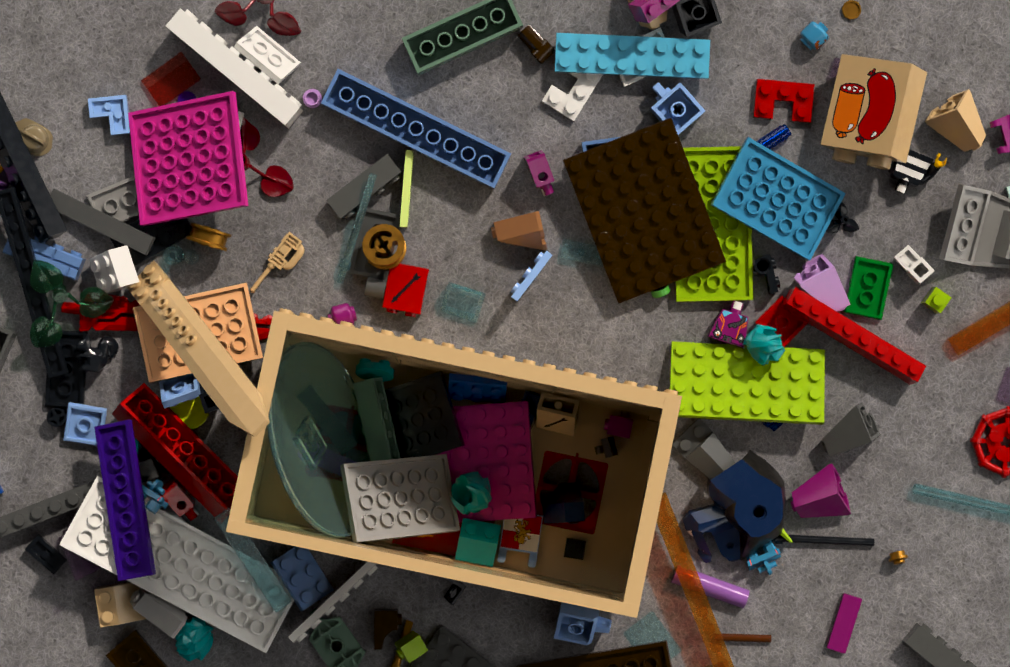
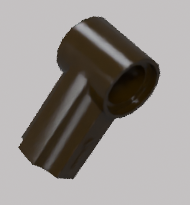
[517,25,556,64]

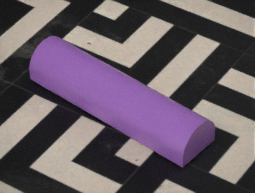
[671,564,750,608]

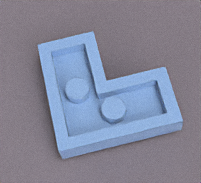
[88,95,130,136]

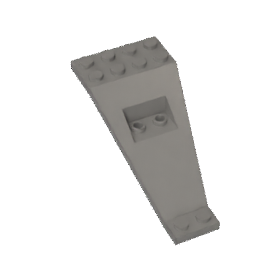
[939,184,1010,268]

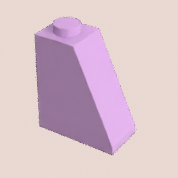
[794,254,851,312]

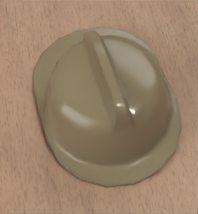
[15,118,53,156]

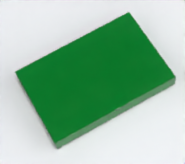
[844,256,893,320]

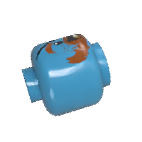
[800,22,829,50]

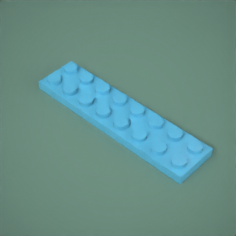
[555,33,710,79]

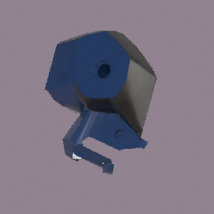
[682,450,786,563]

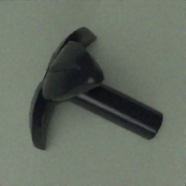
[826,202,859,233]

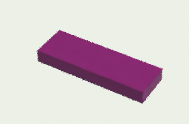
[826,593,862,654]

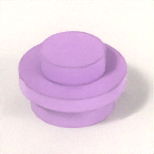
[303,89,322,108]

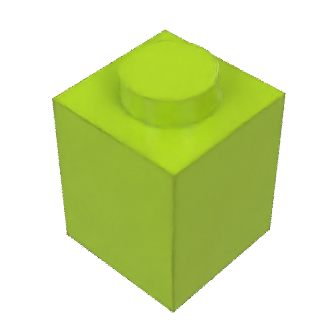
[921,287,952,314]
[394,631,428,663]

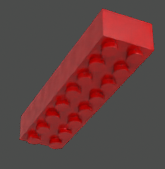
[112,383,238,523]

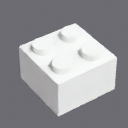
[89,245,139,295]

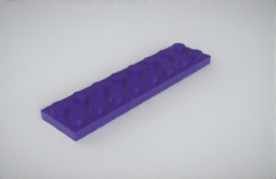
[94,420,156,581]

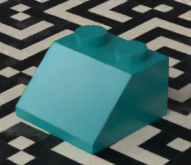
[455,518,501,567]

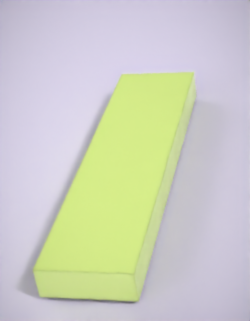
[399,150,414,228]

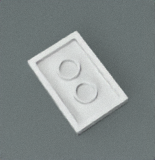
[234,26,301,84]

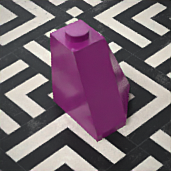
[791,463,851,518]

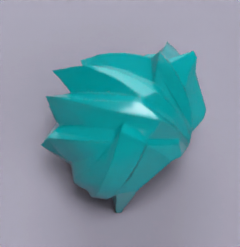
[742,324,785,366]
[451,471,492,515]
[175,617,214,662]

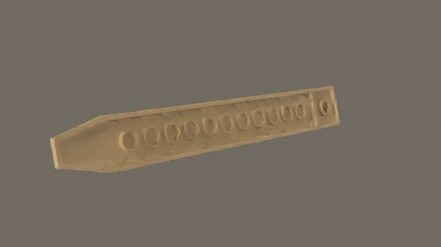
[127,260,270,437]

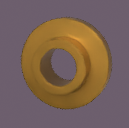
[889,550,908,565]

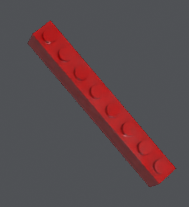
[780,287,926,385]

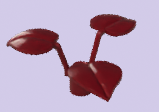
[215,0,301,36]
[240,117,294,197]

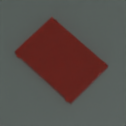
[141,51,201,106]

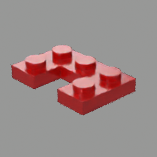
[753,79,815,123]

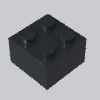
[672,0,722,37]

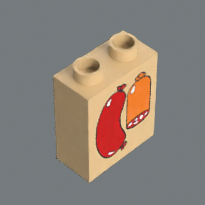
[821,54,927,170]

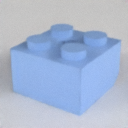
[650,82,705,135]
[554,602,612,645]

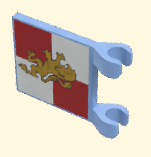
[497,515,543,568]

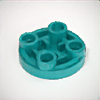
[355,358,394,382]

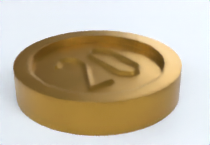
[842,0,861,20]

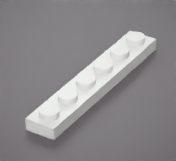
[288,562,378,643]

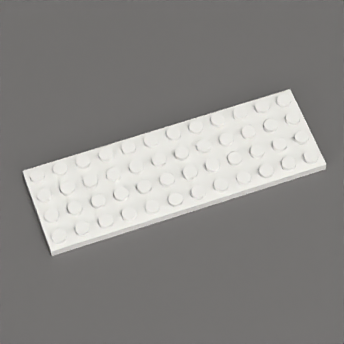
[59,476,294,653]

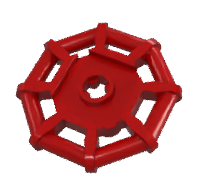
[970,406,1010,478]

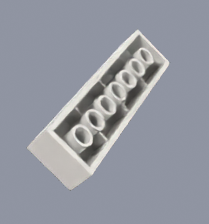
[166,8,303,129]

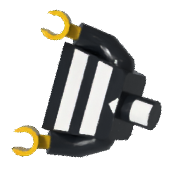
[888,149,947,194]

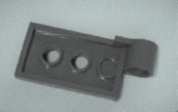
[350,207,400,299]

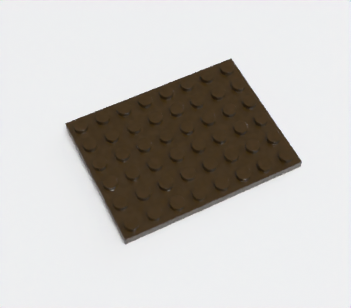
[563,118,726,304]

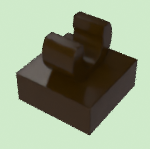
[594,436,618,458]

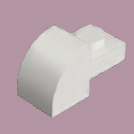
[894,245,935,285]

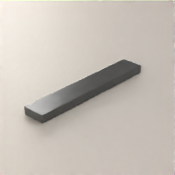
[51,189,155,255]

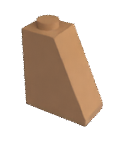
[491,211,547,251]

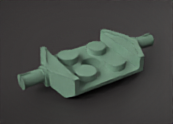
[309,608,366,667]

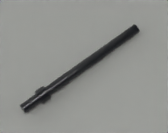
[771,535,875,546]

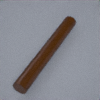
[713,633,771,643]

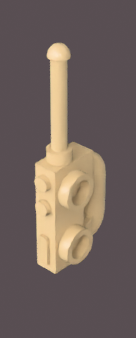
[250,232,304,293]

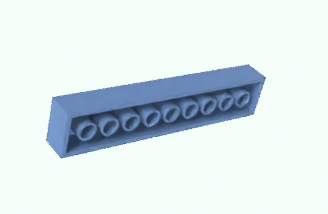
[321,69,511,189]

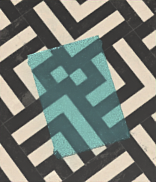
[625,611,682,659]

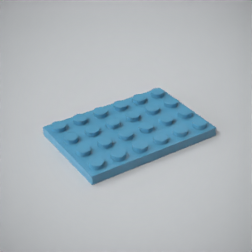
[711,137,846,261]

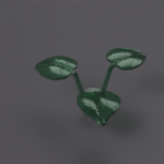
[30,260,114,348]

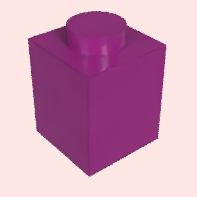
[603,415,633,439]

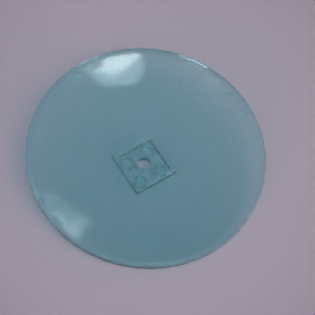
[267,342,371,538]

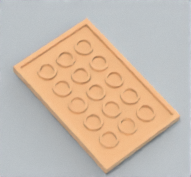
[133,283,263,383]

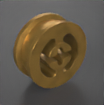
[186,222,232,251]
[362,224,406,270]

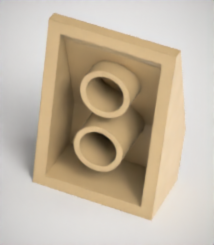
[94,582,146,628]

